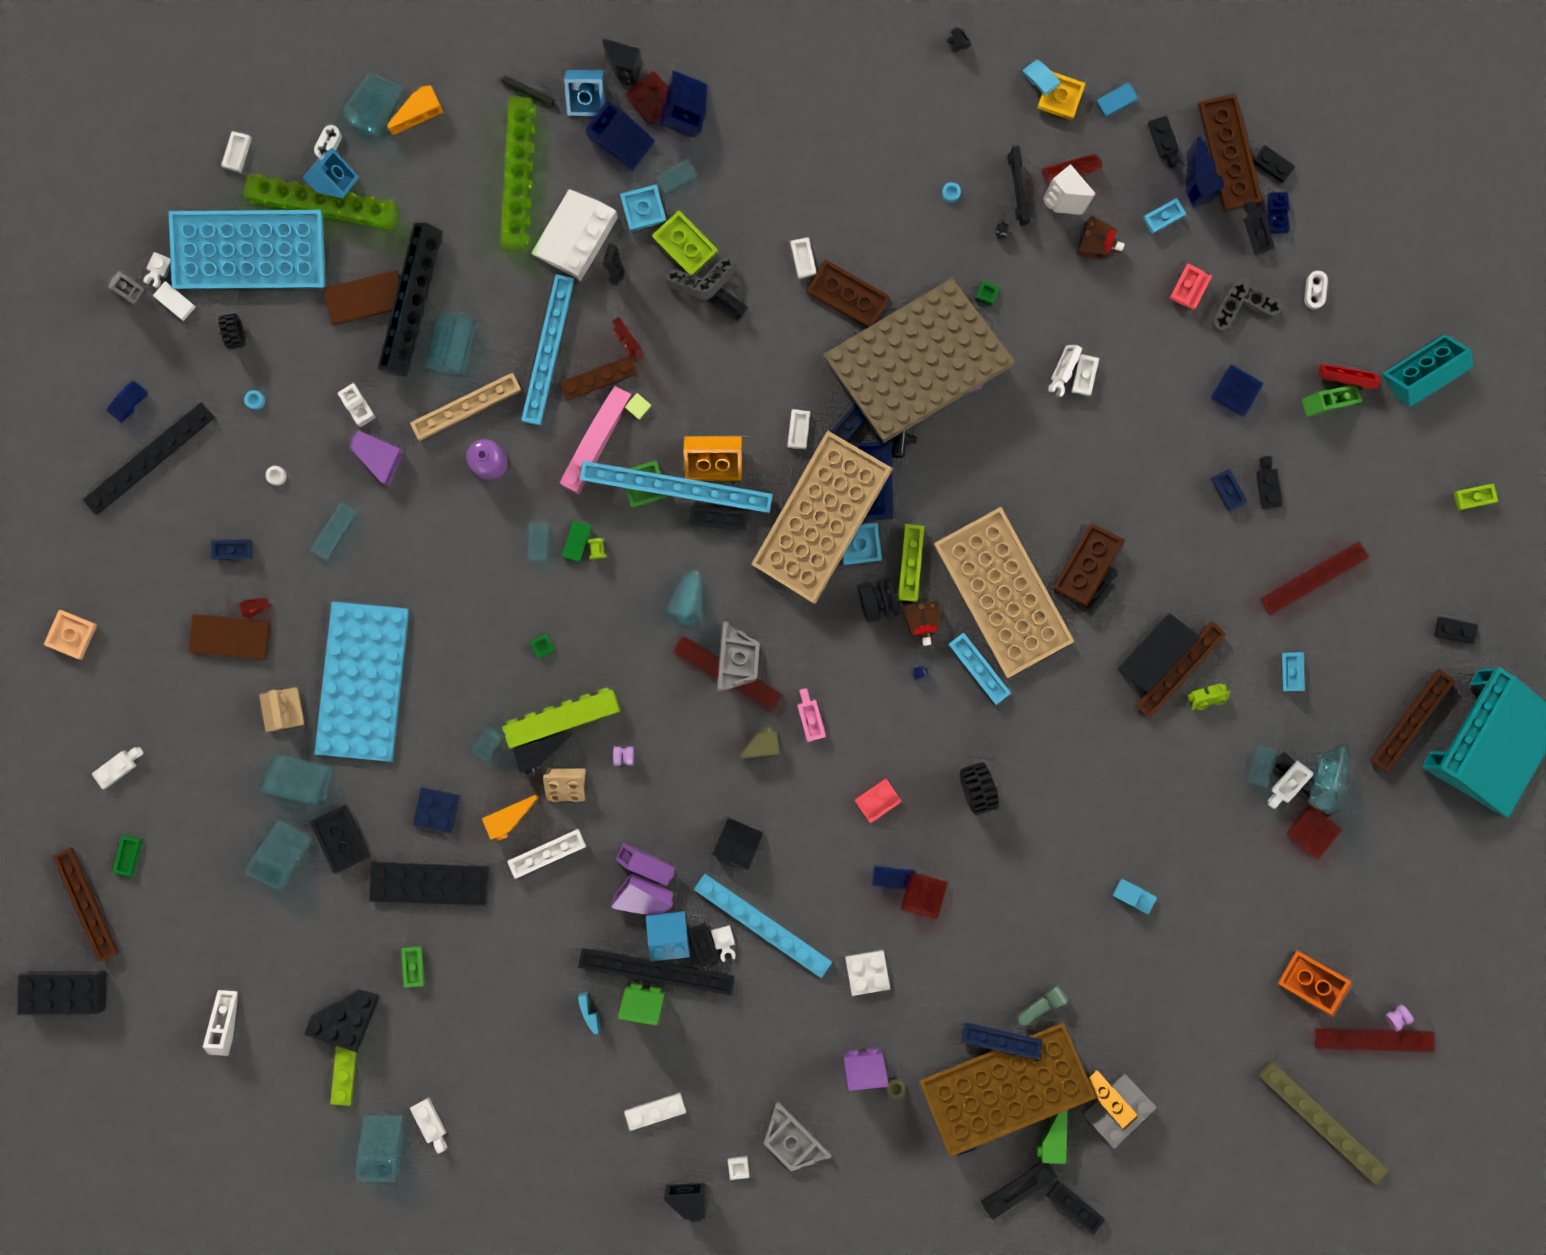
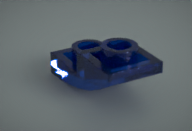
[1267,192,1290,234]
[107,380,148,423]
[872,866,916,890]

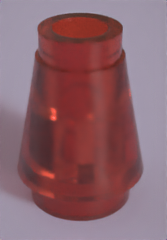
[239,597,270,618]

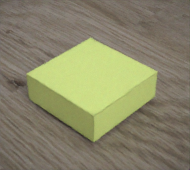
[625,393,652,420]

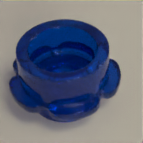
[911,665,929,681]

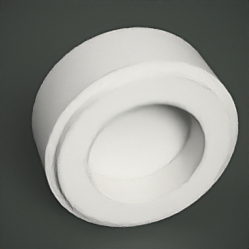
[266,466,287,486]

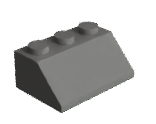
[1083,1073,1157,1149]

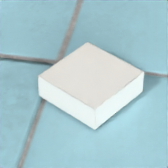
[728,1156,750,1180]

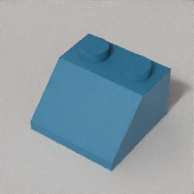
[564,70,605,116]
[302,148,359,198]
[646,911,690,961]

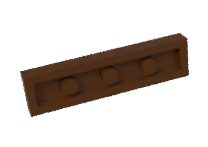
[559,356,637,401]

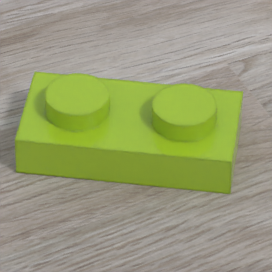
[1453,483,1498,511]

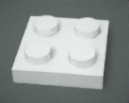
[845,950,890,996]

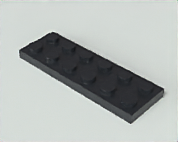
[369,862,489,906]

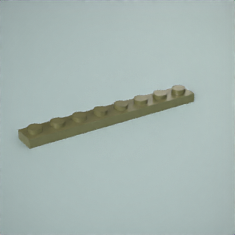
[1258,1061,1389,1186]

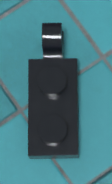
[1148,115,1179,169]
[1243,201,1275,255]
[1256,456,1283,509]
[1075,567,1118,617]

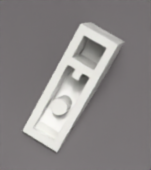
[203,990,238,1056]

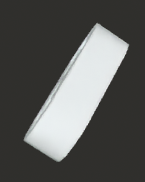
[314,125,342,158]

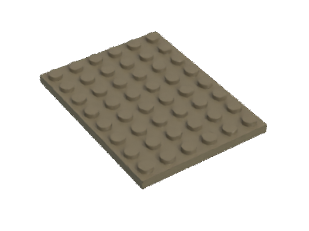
[823,278,1015,443]

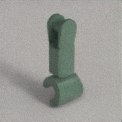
[1017,984,1068,1026]

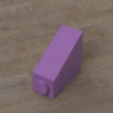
[350,431,404,486]
[615,843,675,886]
[611,872,673,915]

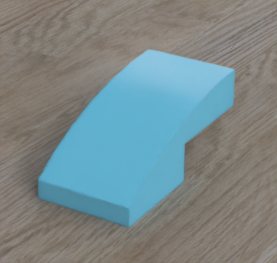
[1022,59,1060,96]
[578,992,600,1034]

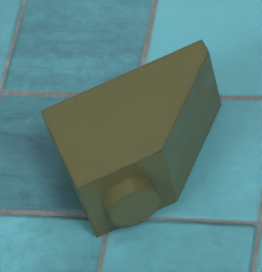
[741,728,779,758]

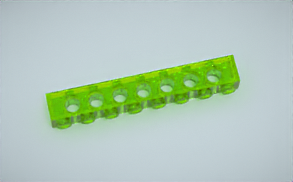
[500,97,537,252]
[243,174,400,232]

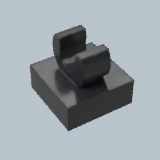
[947,27,972,52]

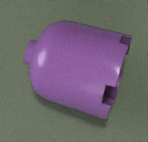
[466,439,508,480]

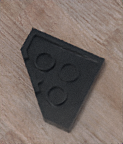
[304,989,380,1053]

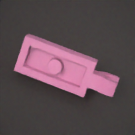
[797,688,826,742]

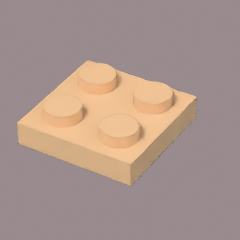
[44,609,97,660]

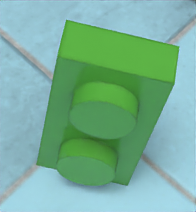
[401,946,425,988]

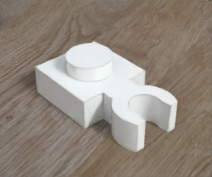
[144,252,171,289]
[711,925,736,962]

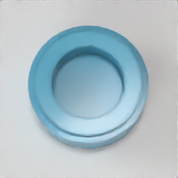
[941,182,961,203]
[244,390,265,410]

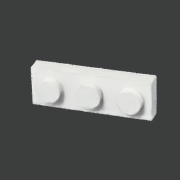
[624,1092,686,1131]

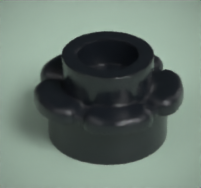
[995,221,1009,240]

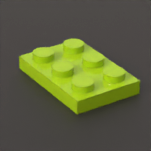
[652,210,718,276]

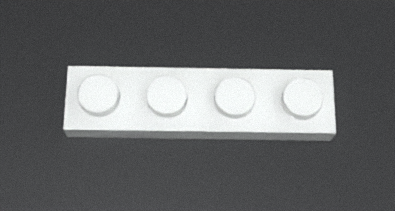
[507,829,586,879]

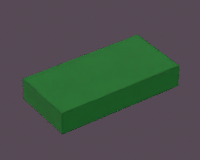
[562,520,592,563]
[112,835,143,877]

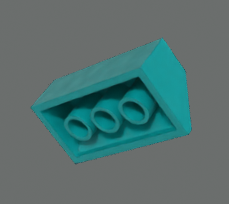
[1382,334,1473,407]

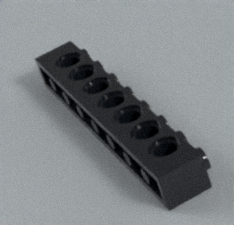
[377,222,443,377]

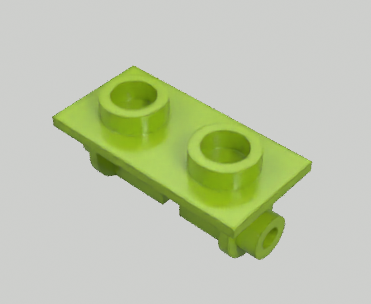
[1187,683,1231,711]

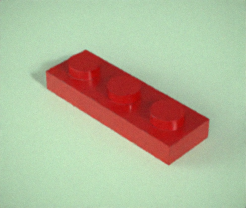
[1318,363,1380,389]

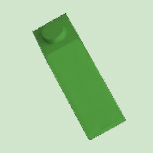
[1301,385,1362,417]
[1036,1110,1067,1164]

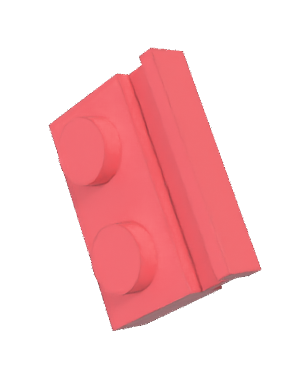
[1169,263,1212,311]
[854,778,902,823]

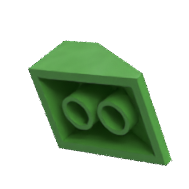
[618,983,665,1026]

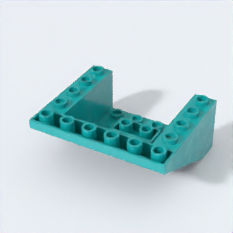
[1421,667,1546,818]

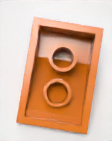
[1278,951,1352,1018]

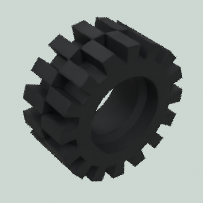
[218,313,246,350]

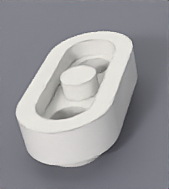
[1304,271,1328,310]

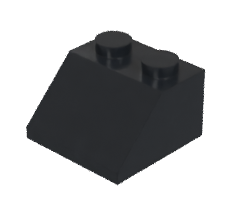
[602,38,643,85]
[712,817,764,870]
[664,1183,707,1222]

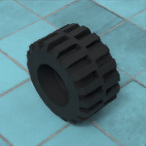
[959,762,999,815]

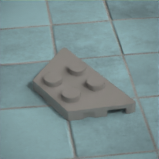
[716,621,760,692]
[763,1101,832,1172]

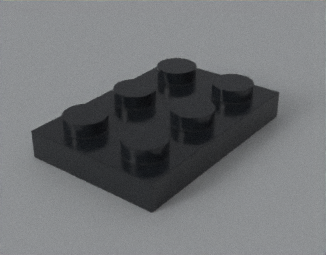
[310,804,371,874]

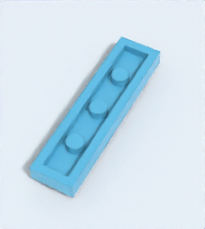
[948,633,1011,705]

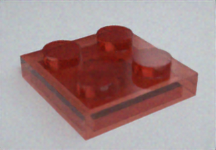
[625,71,679,125]
[612,317,644,360]
[1286,805,1342,860]
[901,872,948,919]

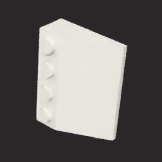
[531,189,618,282]

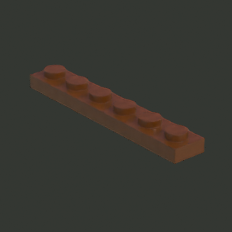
[1134,621,1227,719]
[1369,669,1455,773]
[52,848,119,963]

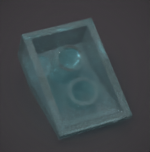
[343,72,404,139]

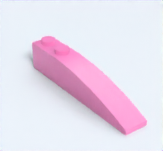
[560,386,632,495]

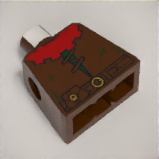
[1076,216,1125,260]
[901,600,940,646]

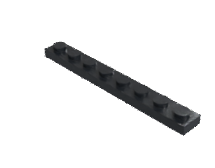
[83,402,215,515]
[578,948,735,996]

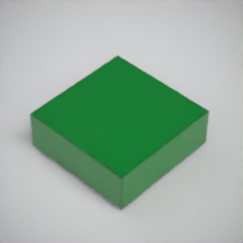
[975,281,1000,306]
[529,633,556,659]

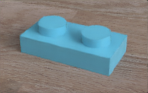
[1143,198,1186,234]
[1282,652,1305,691]

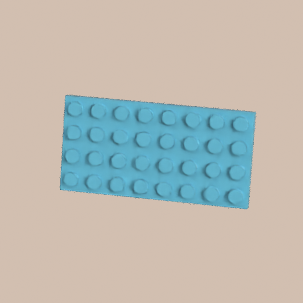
[169,210,326,289]
[315,602,410,762]

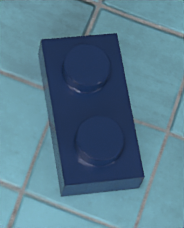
[1210,469,1248,511]
[211,539,252,560]

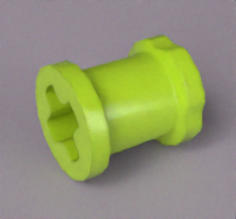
[588,538,607,560]

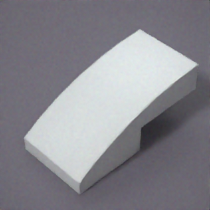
[338,383,376,427]

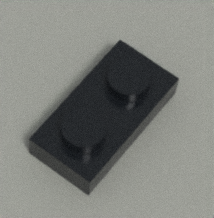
[1253,145,1296,184]
[1434,617,1478,644]
[688,922,720,967]

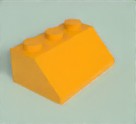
[684,436,742,481]

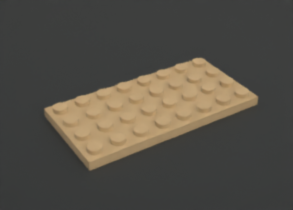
[751,431,893,603]
[933,507,1074,678]

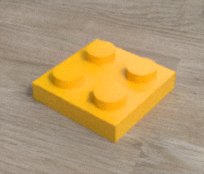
[1037,71,1086,120]

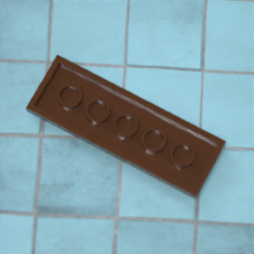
[1198,94,1263,212]

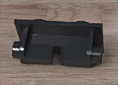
[707,288,749,322]

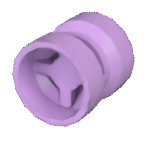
[613,747,634,766]
[1385,1004,1414,1032]

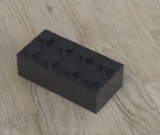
[17,971,107,1015]

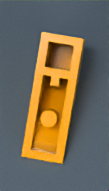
[387,85,443,135]
[482,794,539,841]

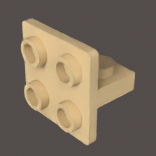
[259,687,304,732]
[543,768,586,802]

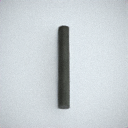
[501,75,555,107]

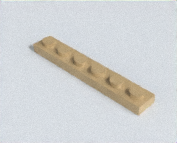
[410,372,522,441]

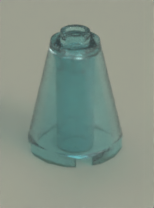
[664,571,703,626]

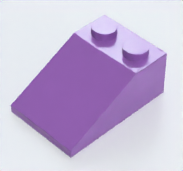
[843,1048,888,1091]

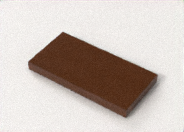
[806,259,890,328]
[323,270,400,326]
[1053,523,1125,607]
[188,614,271,659]

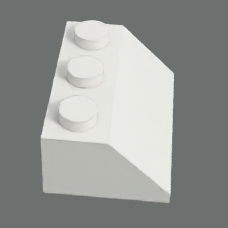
[1043,164,1096,215]

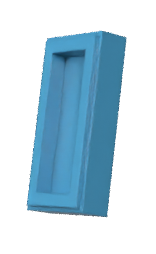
[1095,82,1138,118]

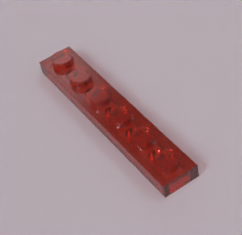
[1260,541,1370,615]
[673,636,781,710]
[1315,1028,1434,1052]

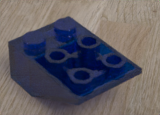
[659,70,707,138]
[585,100,655,170]
[1185,136,1224,209]

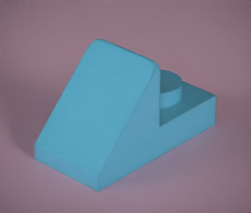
[1112,878,1157,914]

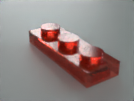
[1042,153,1102,184]

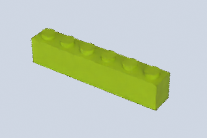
[502,687,621,749]

